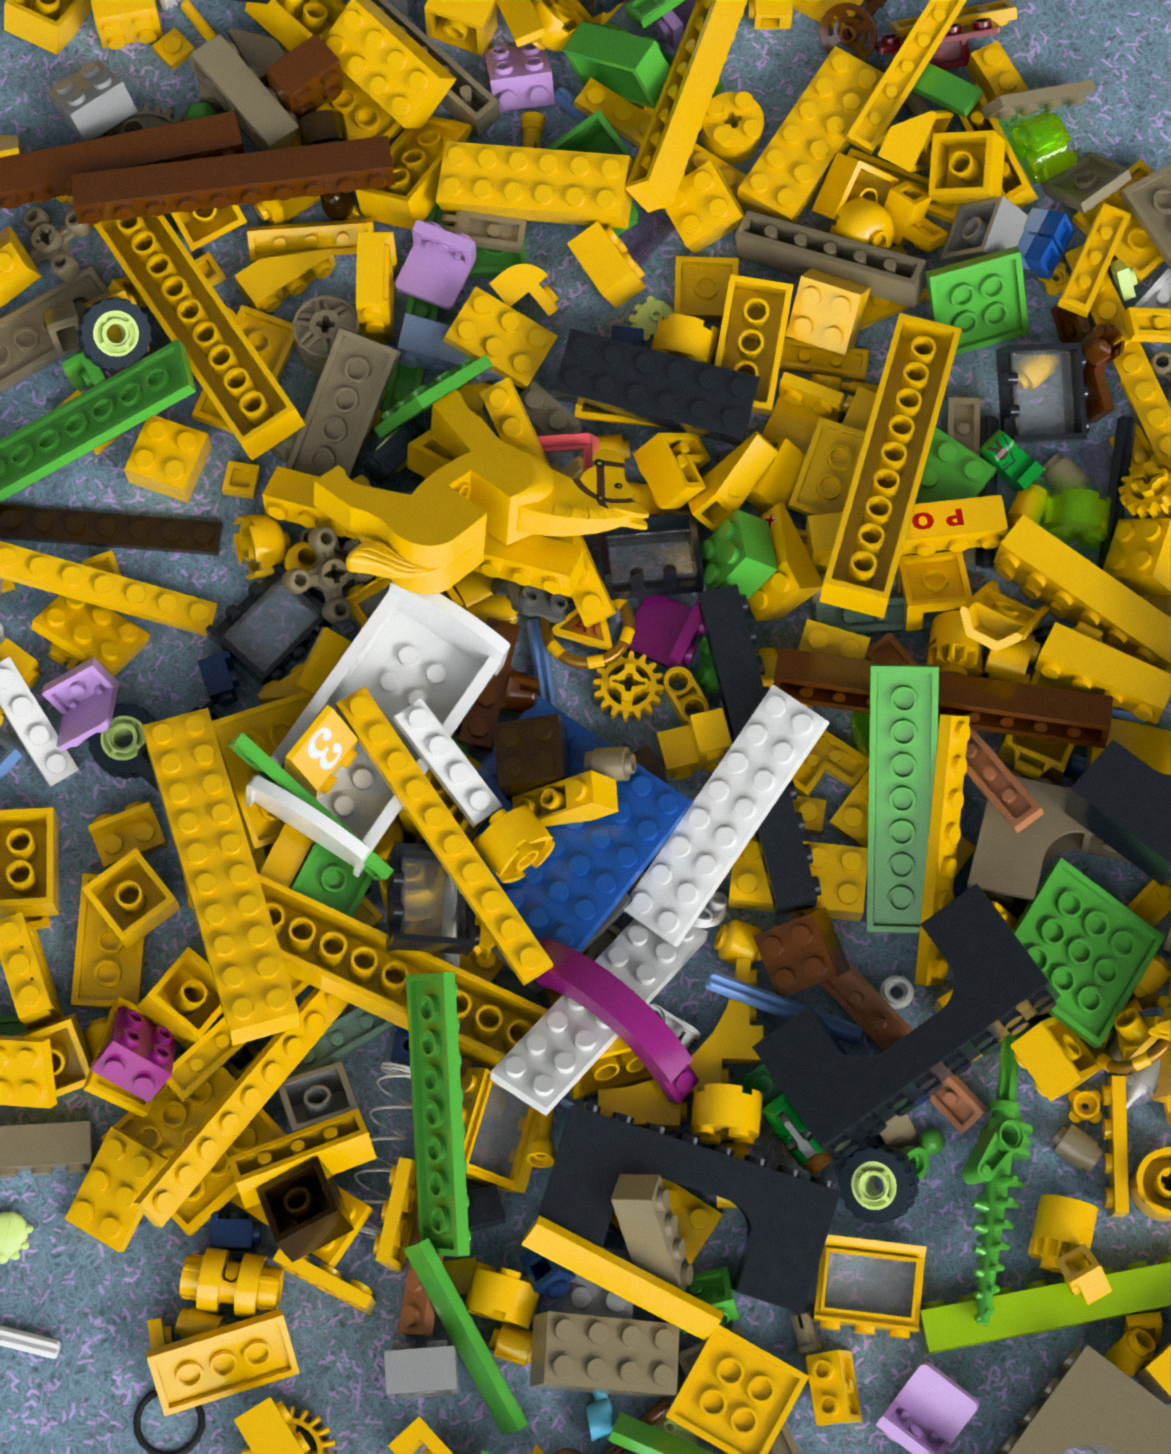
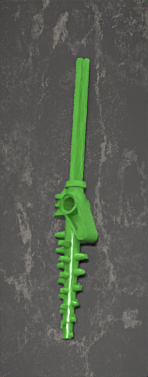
[962,1030,1033,1326]

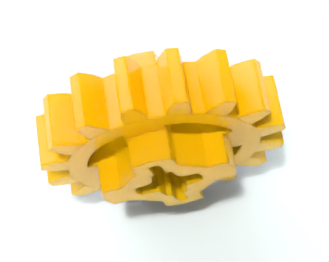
[1118,453,1171,519]
[593,651,664,723]

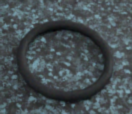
[133,1389,205,1454]

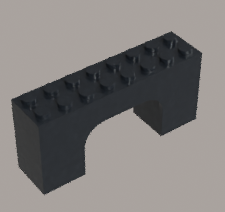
[1065,739,1171,886]
[752,883,1061,1158]
[535,1101,841,1314]

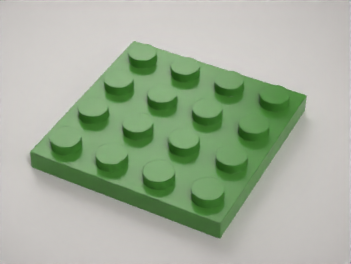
[1012,857,1165,1048]

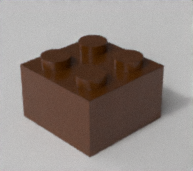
[266,33,344,121]
[753,907,851,997]

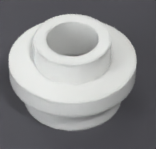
[880,975,914,1009]

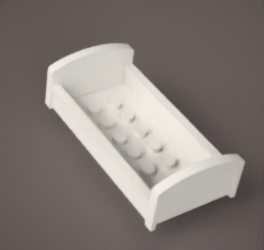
[245,582,510,877]

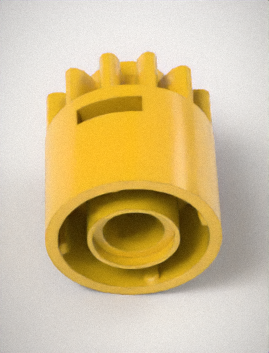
[926,610,985,677]
[1027,1194,1099,1274]

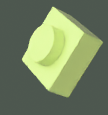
[1109,259,1137,301]

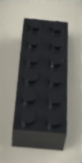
[554,329,760,446]

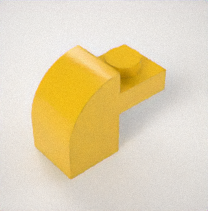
[884,181,949,252]
[489,264,559,316]

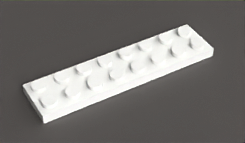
[624,685,830,947]
[490,918,708,1116]

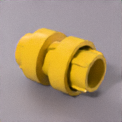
[179,1247,284,1318]

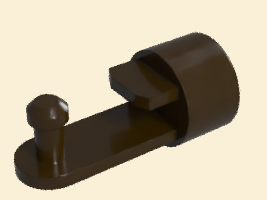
[298,110,354,220]

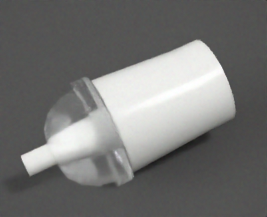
[1126,1058,1161,1109]

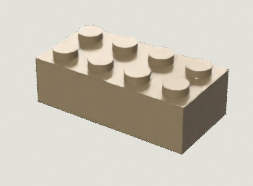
[530,1311,680,1399]

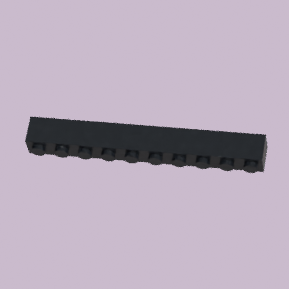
[697,584,821,916]

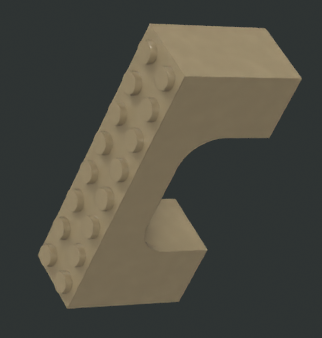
[966,771,1171,952]
[996,1344,1171,1454]

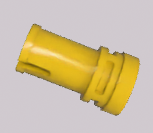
[520,112,546,148]

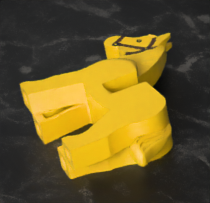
[313,390,649,594]

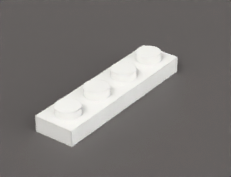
[0,657,79,788]
[392,698,502,828]

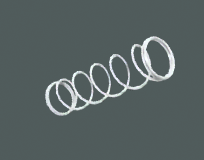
[354,1062,412,1240]

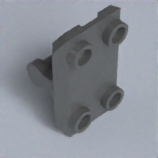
[491,577,568,623]

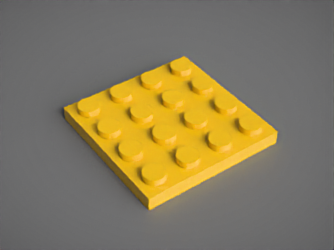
[212,691,313,850]
[100,1066,286,1237]

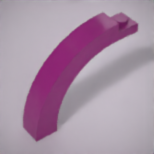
[535,937,700,1105]

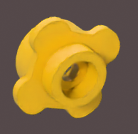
[1037,262,1069,297]
[1068,1089,1102,1124]

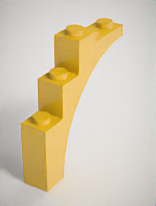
[598,958,766,1130]

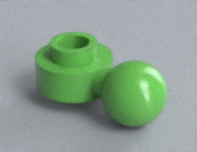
[900,1127,945,1180]

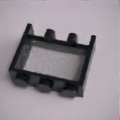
[996,342,1090,444]
[598,510,703,600]
[206,563,332,687]
[386,842,481,957]

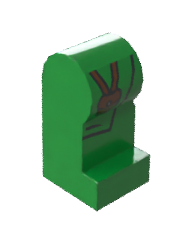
[979,430,1045,492]

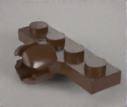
[1051,304,1125,423]
[457,617,540,752]

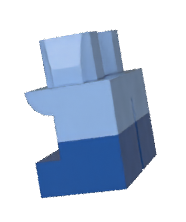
[1017,208,1075,280]

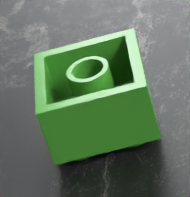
[700,509,778,600]

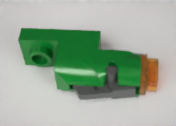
[740,1062,833,1175]

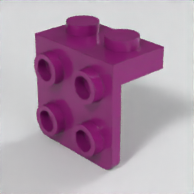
[627,596,705,669]
[91,1006,176,1103]

